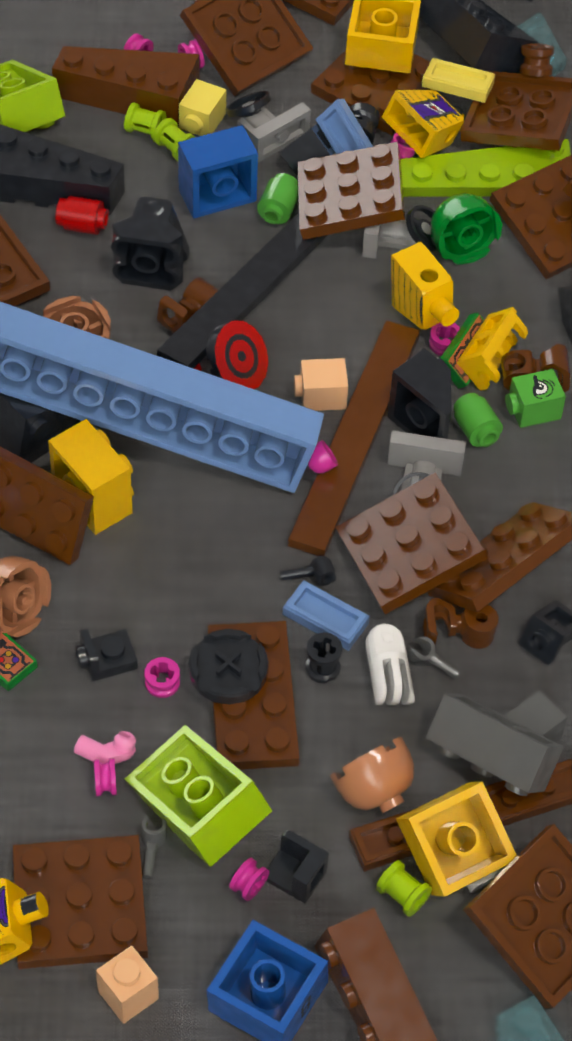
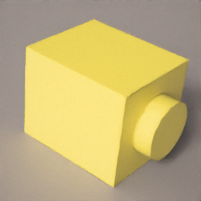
[179,79,227,136]

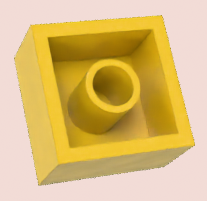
[345,0,421,73]
[48,419,134,535]
[396,782,517,897]

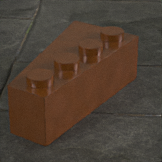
[52,46,200,128]
[314,907,438,1041]

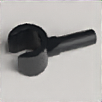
[280,556,337,586]

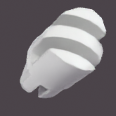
[365,623,415,705]

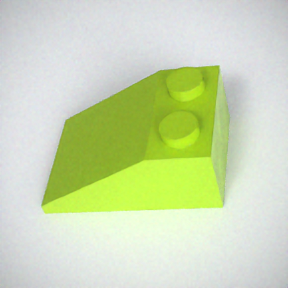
[0,59,65,132]
[125,725,272,867]

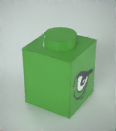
[505,369,566,428]

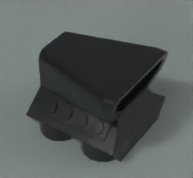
[111,197,190,291]

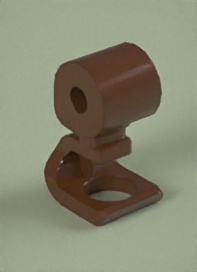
[157,277,219,333]
[501,344,571,392]
[422,598,499,649]

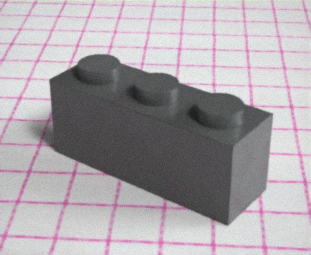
[426,693,564,796]

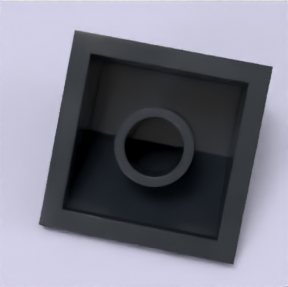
[388,348,452,439]

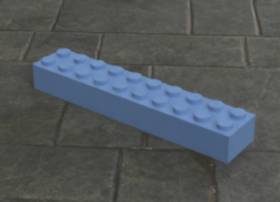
[0,302,324,493]

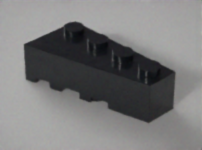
[419,0,538,74]
[0,124,125,216]
[0,393,81,463]

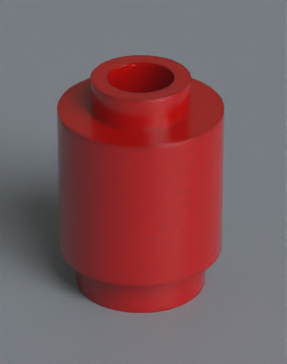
[55,196,109,235]

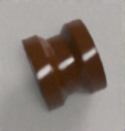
[520,43,554,77]

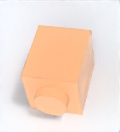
[294,358,348,411]
[96,945,159,1024]

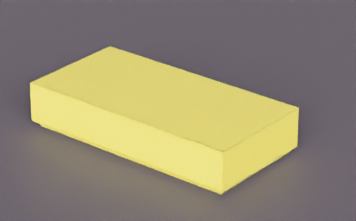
[422,58,495,103]

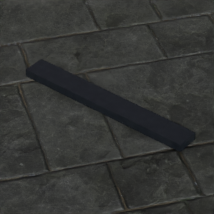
[157,213,328,368]

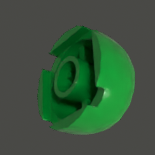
[430,193,502,265]

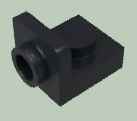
[519,600,572,665]
[75,628,138,682]

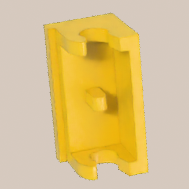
[457,307,528,391]

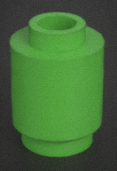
[257,173,299,224]
[453,393,503,447]

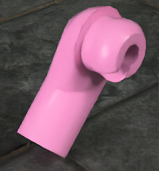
[74,731,136,764]

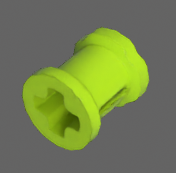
[124,102,166,139]
[152,118,196,161]
[376,860,432,917]

